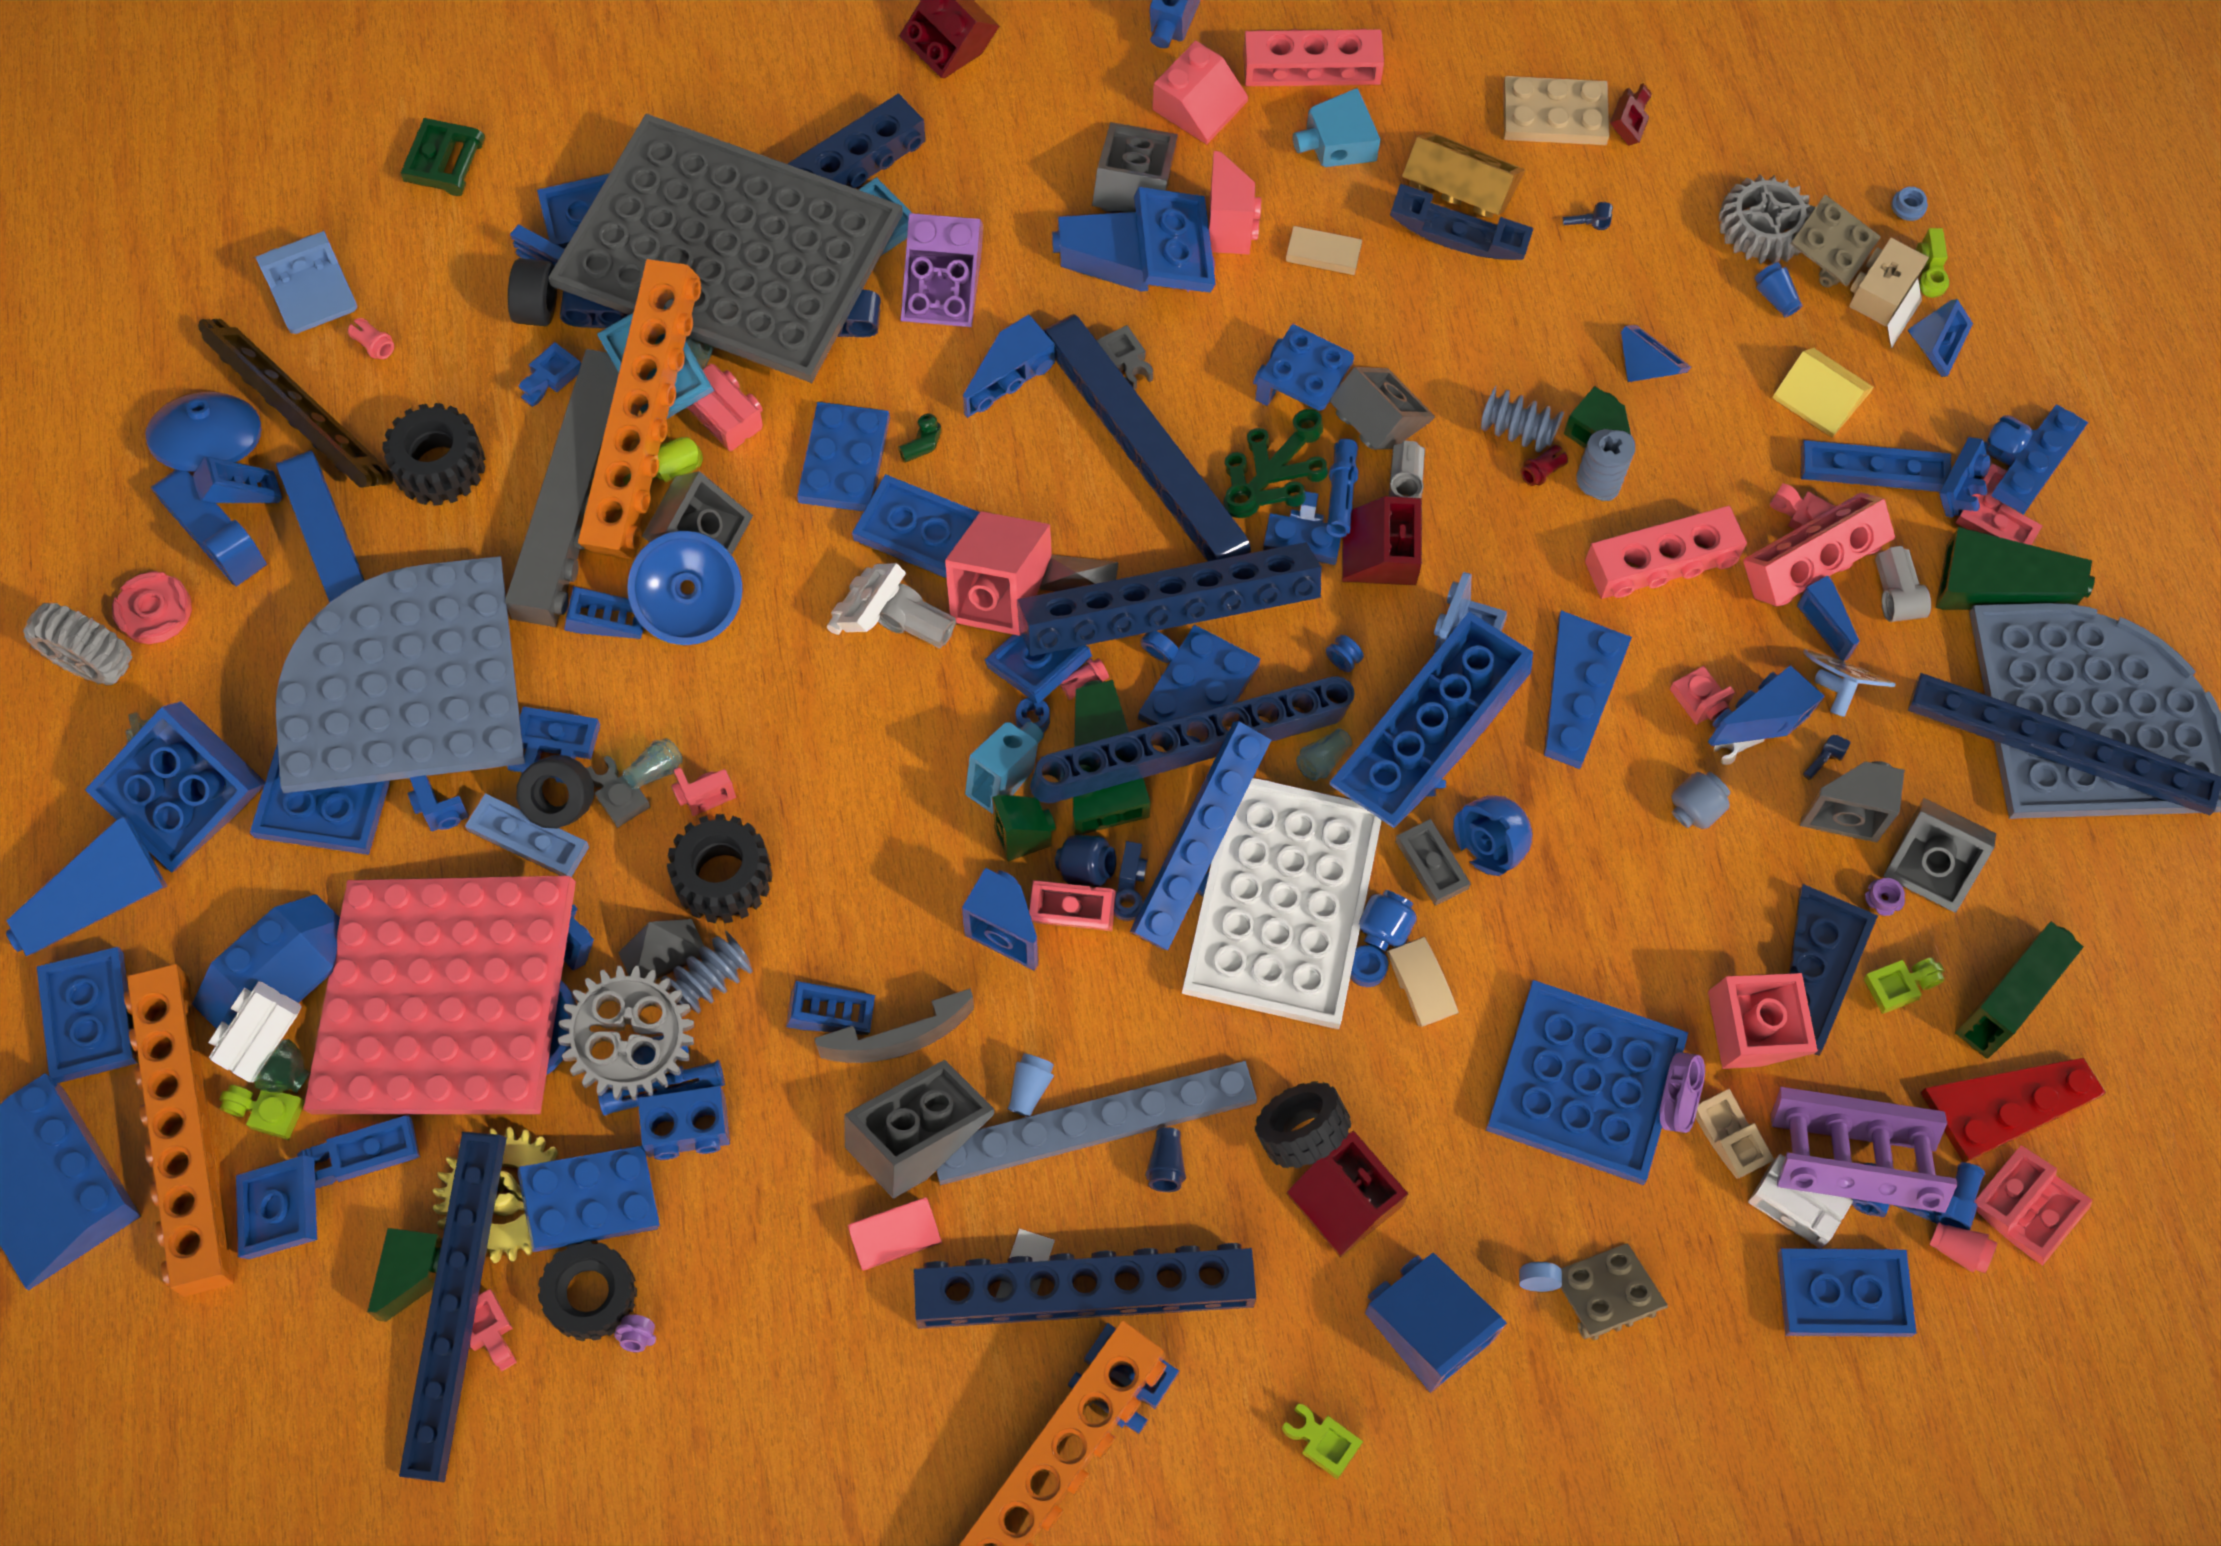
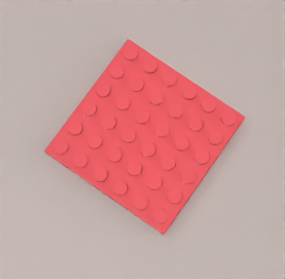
[304,876,576,1114]

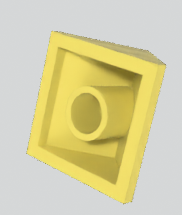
[1772,348,1874,438]

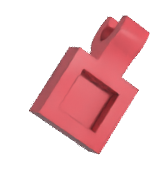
[1770,483,1835,530]
[470,1289,517,1371]

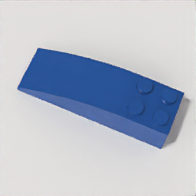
[1330,611,1533,828]

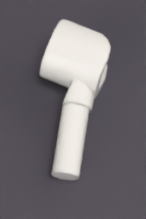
[1714,739,1765,765]

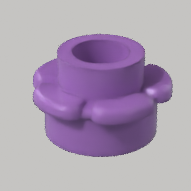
[1865,878,1905,916]
[614,1315,656,1352]

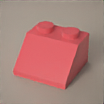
[1153,40,1248,145]
[1209,151,1261,254]
[1708,973,1818,1069]

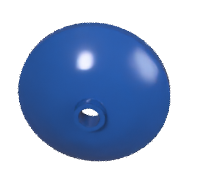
[145,392,262,472]
[627,531,743,645]

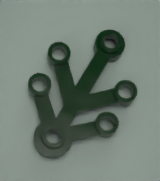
[1223,409,1328,518]

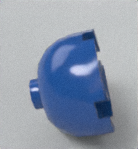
[1453,795,1533,876]

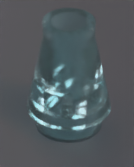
[1296,728,1352,781]
[623,738,683,790]

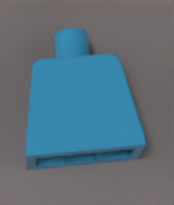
[1293,88,1381,167]
[965,722,1044,814]

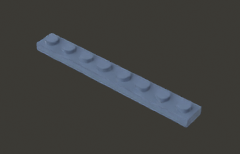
[936,1061,1257,1185]

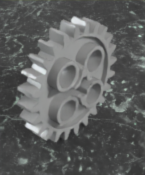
[558,966,694,1100]

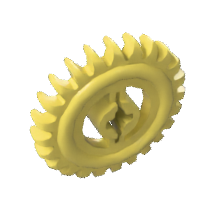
[433,1127,558,1263]

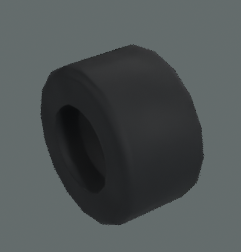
[507,258,557,326]
[516,755,594,829]

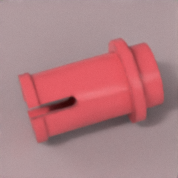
[348,318,394,359]
[1060,658,1109,700]

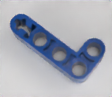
[150,469,267,587]

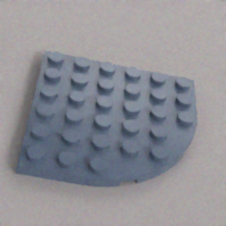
[276,556,525,793]
[1969,603,2221,819]

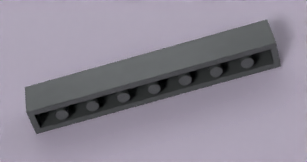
[505,349,619,627]

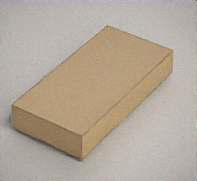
[1286,226,1362,275]

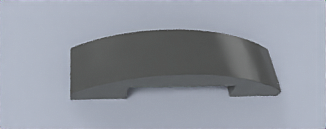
[814,989,974,1063]

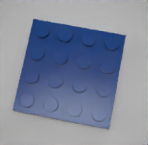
[1485,980,1689,1185]

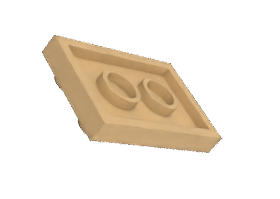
[1503,76,1609,145]

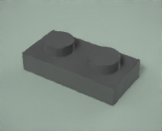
[1395,819,1471,906]

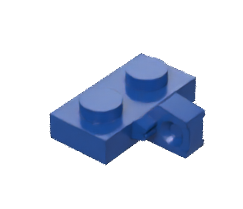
[1263,491,1341,565]

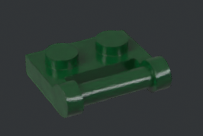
[400,118,485,196]

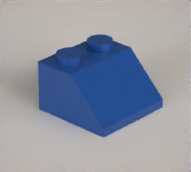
[962,868,1038,971]

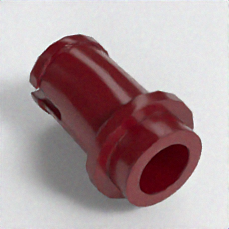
[1520,444,1568,486]

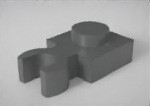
[1096,325,1153,390]
[587,756,650,828]

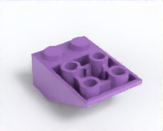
[901,213,984,327]

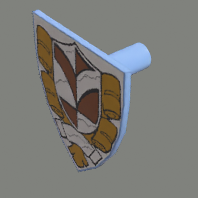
[1803,649,1896,717]

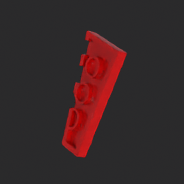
[1920,1058,2106,1163]

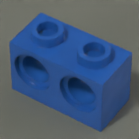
[638,1086,730,1160]

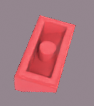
[848,1198,942,1271]

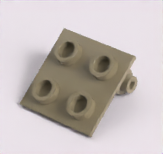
[1790,195,1881,288]
[1560,1243,1668,1341]

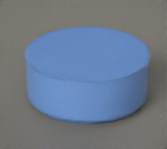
[1519,1262,1562,1292]

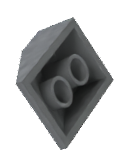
[1092,122,1178,213]
[844,1060,994,1199]

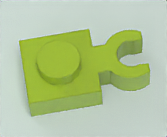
[1282,1404,1363,1480]

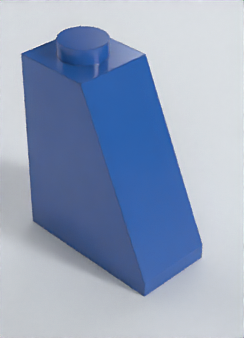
[1052,212,1148,291]

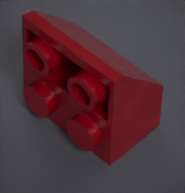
[899,0,1000,78]
[1342,496,1422,585]
[1286,1130,1408,1257]

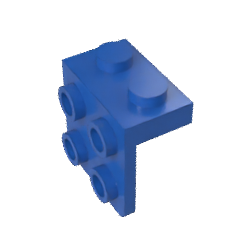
[1253,324,1354,410]

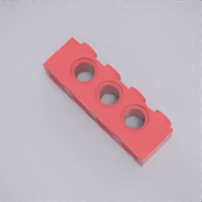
[1243,29,1384,86]
[1743,493,1895,606]
[1585,506,1747,599]

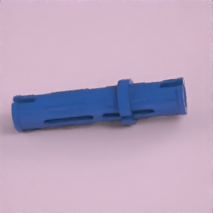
[1326,439,1359,537]
[598,1060,725,1116]

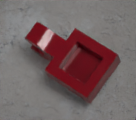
[1610,83,1652,146]

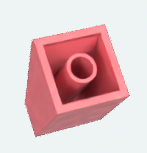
[945,512,1052,636]

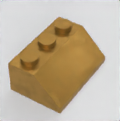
[1402,132,1525,218]

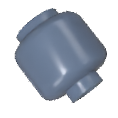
[1671,771,1731,829]

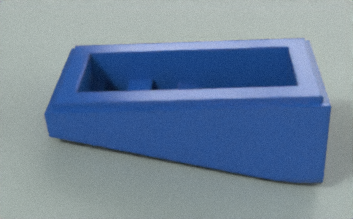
[193,457,282,503]
[1797,576,1860,662]
[564,586,643,639]
[786,981,875,1035]

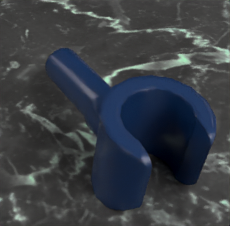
[1563,202,1613,230]
[1803,735,1850,780]

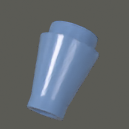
[1008,1053,1054,1117]

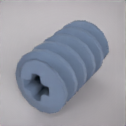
[1481,386,1564,453]
[1576,429,1635,501]
[660,930,753,1013]

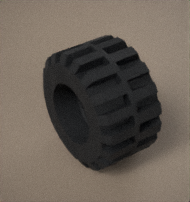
[383,403,486,506]
[667,814,772,923]

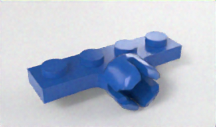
[1984,404,2088,515]

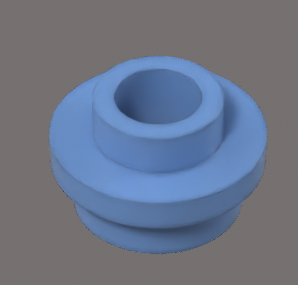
[1891,187,1928,221]

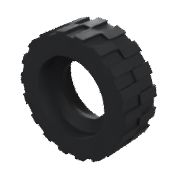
[1255,1081,1351,1168]
[538,1241,637,1341]

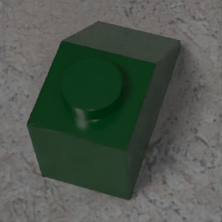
[1564,386,1631,449]
[992,795,1056,861]
[367,1228,442,1322]

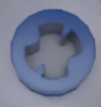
[1326,635,1364,672]
[1016,698,1050,733]

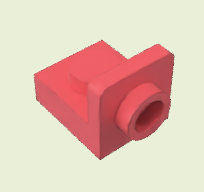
[1670,666,1735,725]
[671,767,736,816]

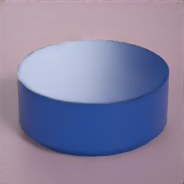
[1140,630,1179,663]
[1350,945,1388,987]

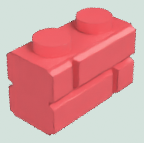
[687,364,763,451]
[1029,880,1116,931]

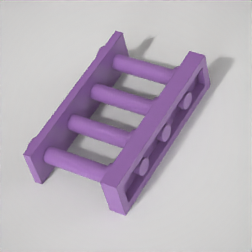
[1771,1087,1957,1213]

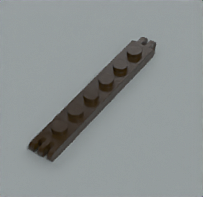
[198,319,393,488]

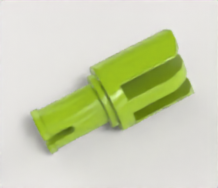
[623,437,703,485]

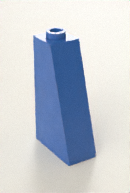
[6,817,167,956]

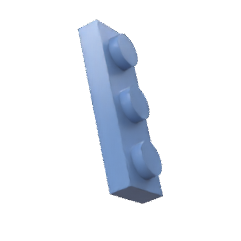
[465,793,589,877]

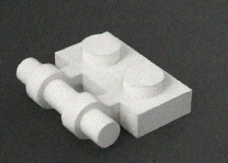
[827,563,906,635]

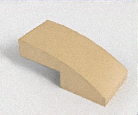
[1387,937,1459,1027]
[1695,1089,1774,1179]

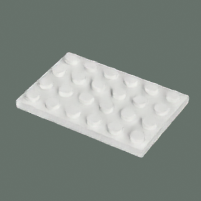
[1182,778,1382,1030]

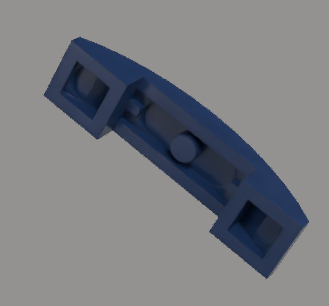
[1390,184,1533,260]

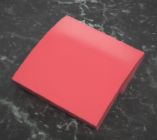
[1975,1145,2092,1266]

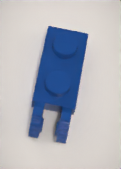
[297,1115,420,1189]

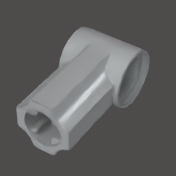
[1388,441,1425,498]
[1875,546,1931,622]
[878,583,956,648]

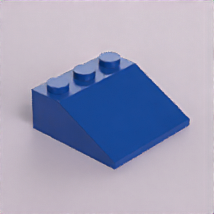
[85,701,265,873]

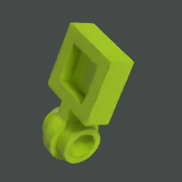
[1916,228,1949,298]
[1864,958,1945,1014]
[219,1085,305,1140]

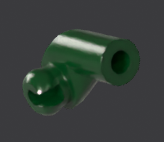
[898,414,942,463]

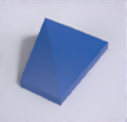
[1908,299,1973,377]
[1621,325,1691,382]

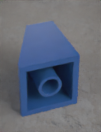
[1365,1252,1507,1393]

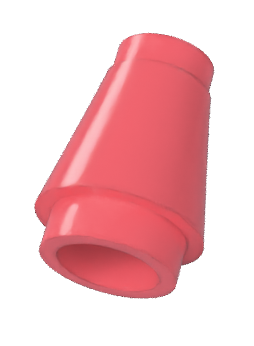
[1930,1223,1997,1274]

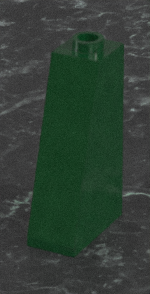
[1936,527,2095,610]
[1073,680,1151,835]
[1955,921,2084,1059]

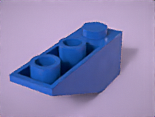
[963,314,1055,418]
[1708,665,1824,746]

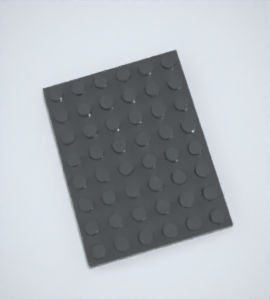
[548,114,903,383]

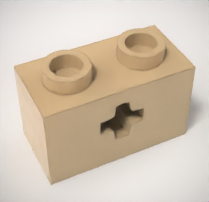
[1849,238,1929,327]

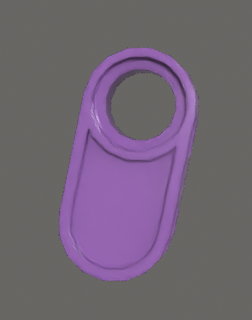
[1660,1052,1705,1133]

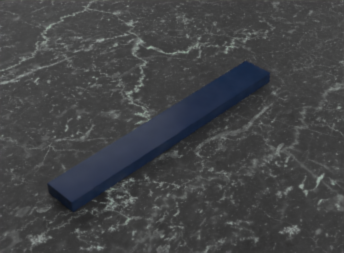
[1908,673,2221,816]
[399,1132,507,1482]

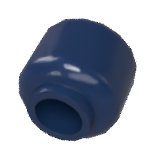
[1055,835,1116,887]

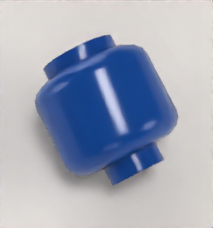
[1359,890,1417,952]

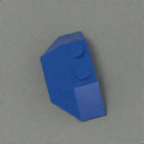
[192,894,340,1029]

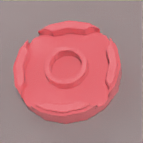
[112,571,192,644]

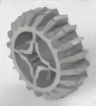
[1719,175,1815,265]
[23,603,132,685]

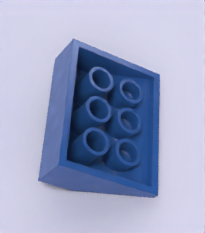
[0,1073,141,1290]

